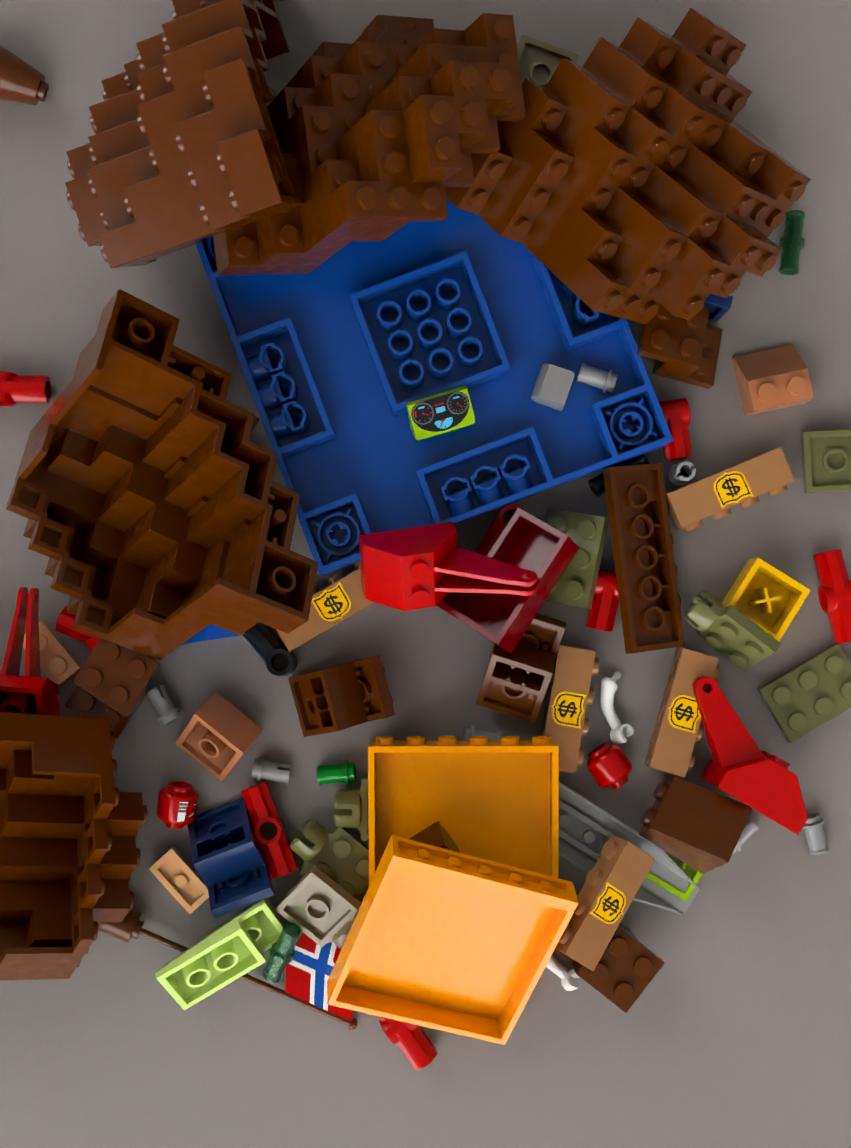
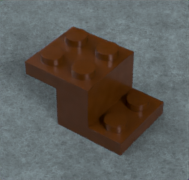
[637,305,722,389]
[476,613,566,723]
[65,638,161,739]
[288,654,396,737]
[555,922,665,1013]

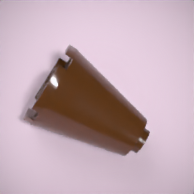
[0,45,49,105]

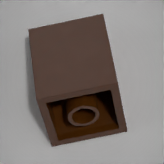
[639,776,752,874]

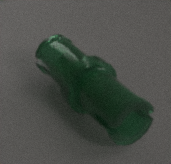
[779,210,805,275]
[263,922,302,983]

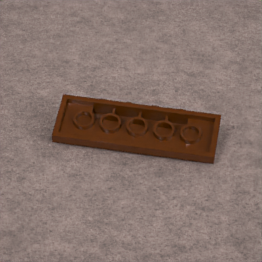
[603,463,685,654]

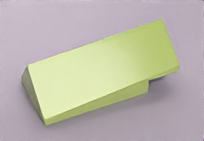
[155,898,289,1010]

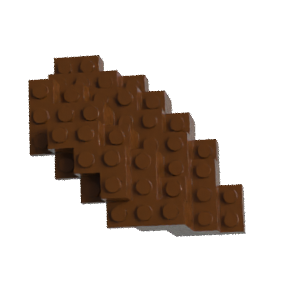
[65,0,306,268]
[444,8,811,324]
[213,13,526,275]
[6,289,318,660]
[0,712,148,980]

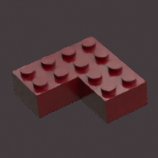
[436,508,579,653]

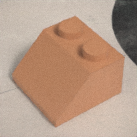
[732,345,814,417]
[175,691,263,782]

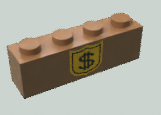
[666,447,795,532]
[276,561,375,652]
[541,645,599,774]
[644,647,720,777]
[555,835,655,971]

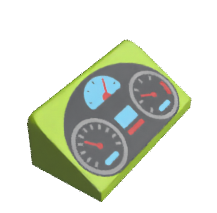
[406,386,475,440]

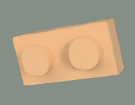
[23,621,82,687]
[149,846,209,914]

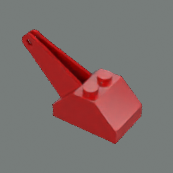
[359,522,537,611]
[0,587,60,716]
[692,676,808,835]

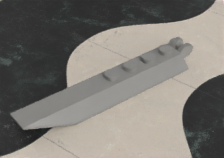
[559,782,700,915]

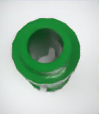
[317,760,356,785]

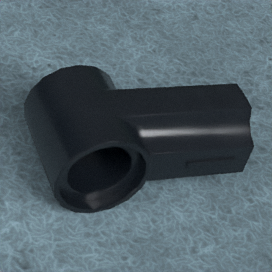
[241,622,297,676]

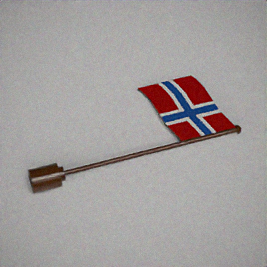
[97,909,357,1030]

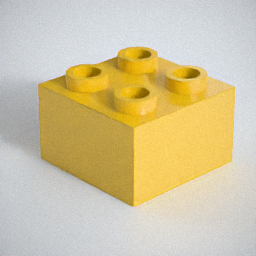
[722,557,811,641]

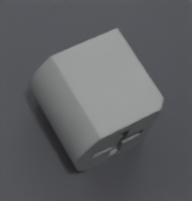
[531,364,575,411]

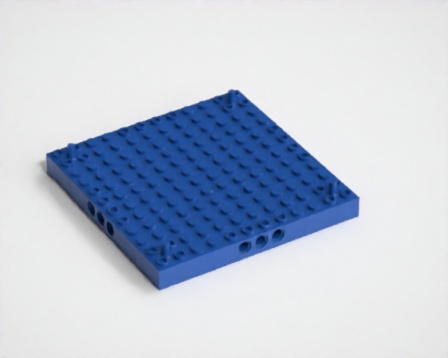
[196,120,673,575]

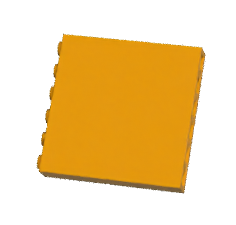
[368,735,559,885]
[327,835,579,1045]

